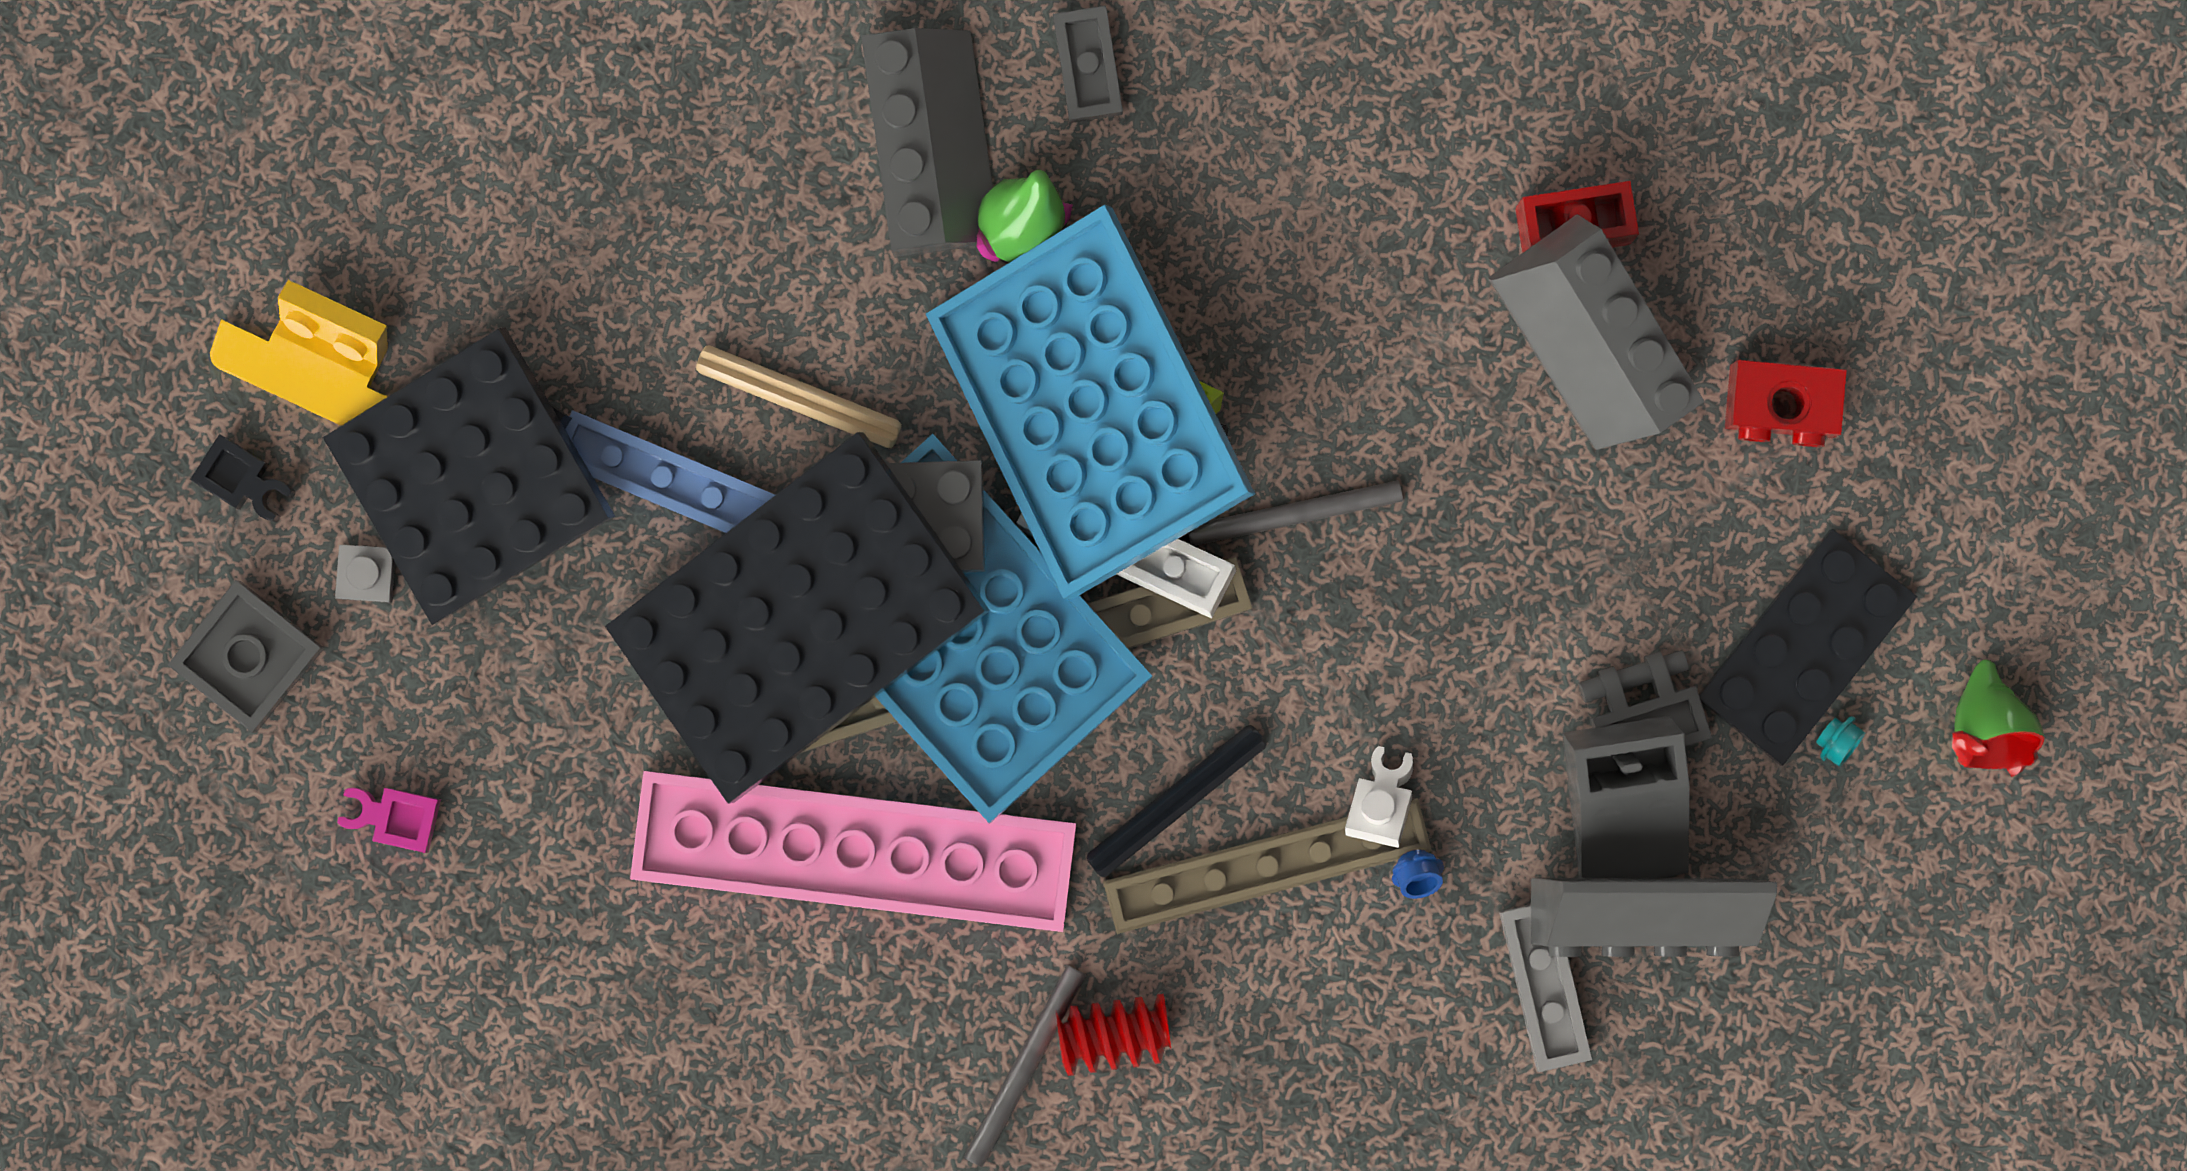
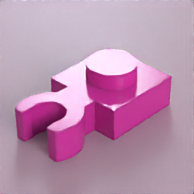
[337,788,441,853]

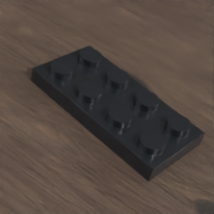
[1699,529,1918,766]

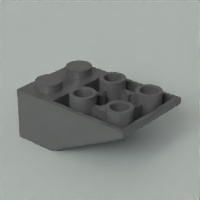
[1562,716,1689,878]

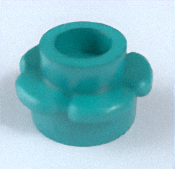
[1816,716,1866,767]

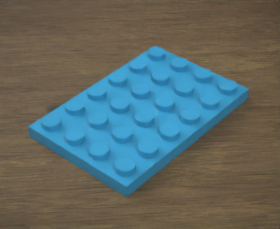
[926,205,1255,600]
[876,434,1152,824]

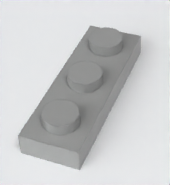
[1499,904,1592,1072]

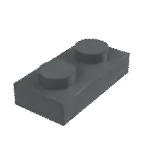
[1053,6,1123,123]

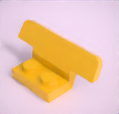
[210,280,388,426]

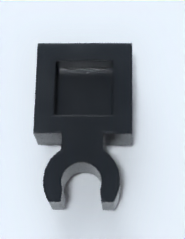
[190,434,296,522]

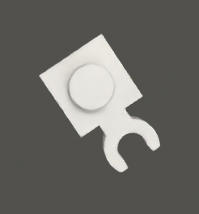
[1345,746,1413,848]

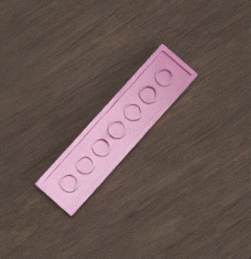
[630,771,1076,932]

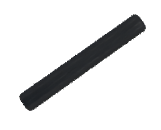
[1086,725,1267,877]

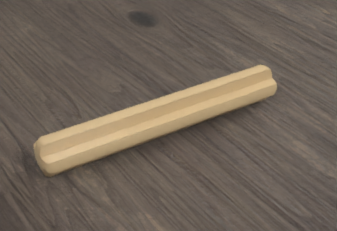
[696,345,901,448]

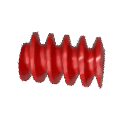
[1055,993,1172,1076]

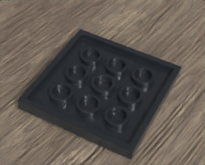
[323,327,615,625]

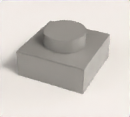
[335,544,395,603]

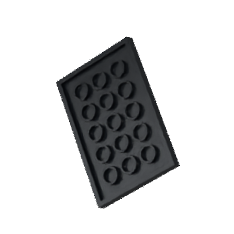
[605,432,990,804]

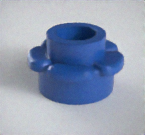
[1391,850,1444,899]

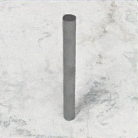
[1188,481,1403,546]
[964,965,1086,1167]

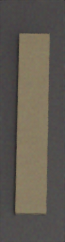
[1103,798,1432,934]

